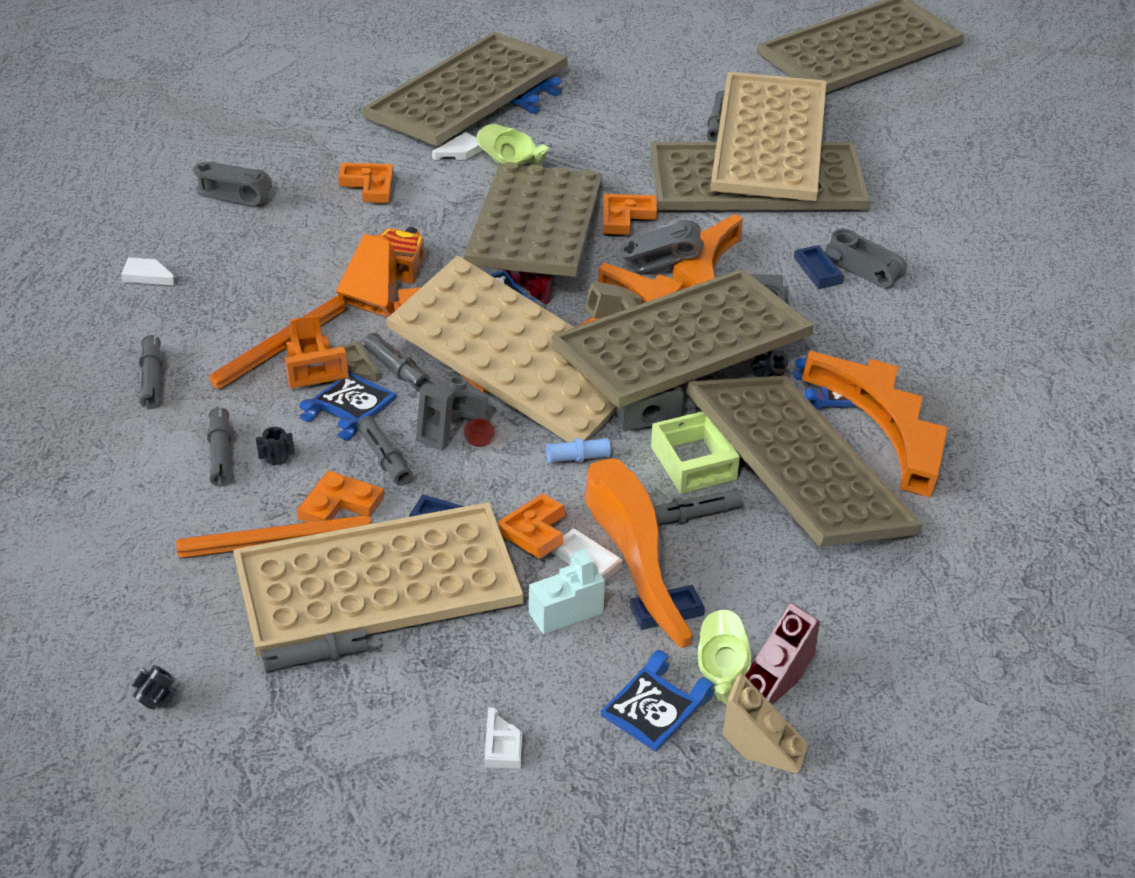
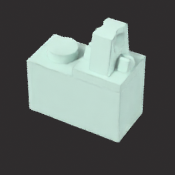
[529,549,605,635]

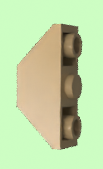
[723,674,809,773]

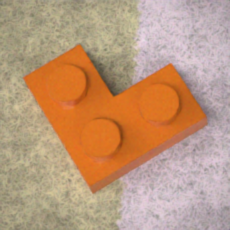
[338,162,393,204]
[603,194,657,235]
[297,470,384,522]
[497,493,565,559]

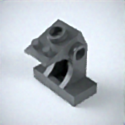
[416,376,489,450]

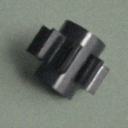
[751,349,788,377]
[256,427,295,465]
[131,665,177,710]

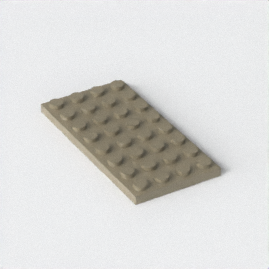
[757,0,964,93]
[362,31,568,146]
[650,142,870,211]
[464,162,602,277]
[551,268,814,408]
[686,376,923,547]

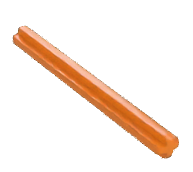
[209,296,346,389]
[176,515,371,558]

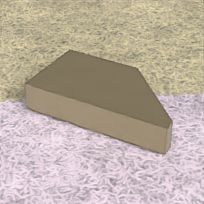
[340,341,380,381]

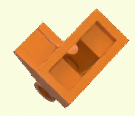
[285,315,349,389]

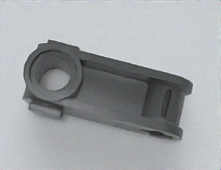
[193,162,272,206]
[620,220,704,274]
[825,228,907,288]

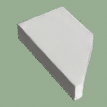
[432,132,483,160]
[121,258,175,286]
[484,707,522,769]

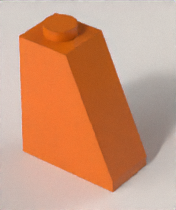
[336,233,396,318]

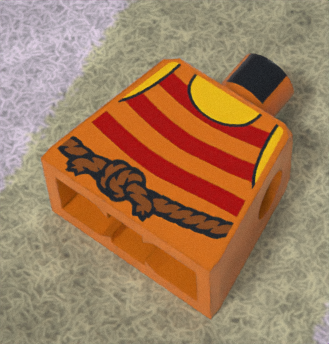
[380,227,424,284]

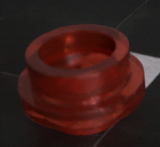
[464,419,494,447]

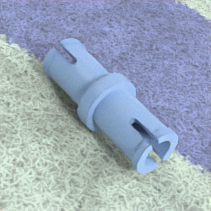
[546,438,611,463]

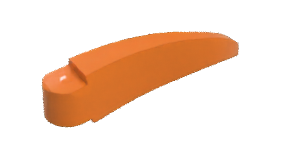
[584,458,692,648]

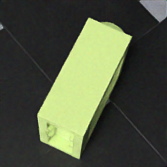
[651,411,740,494]

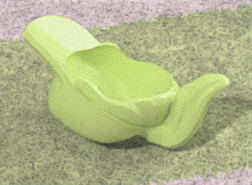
[477,124,549,166]
[698,610,751,705]

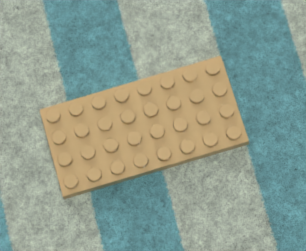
[710,72,826,201]
[386,255,616,442]
[233,502,523,657]

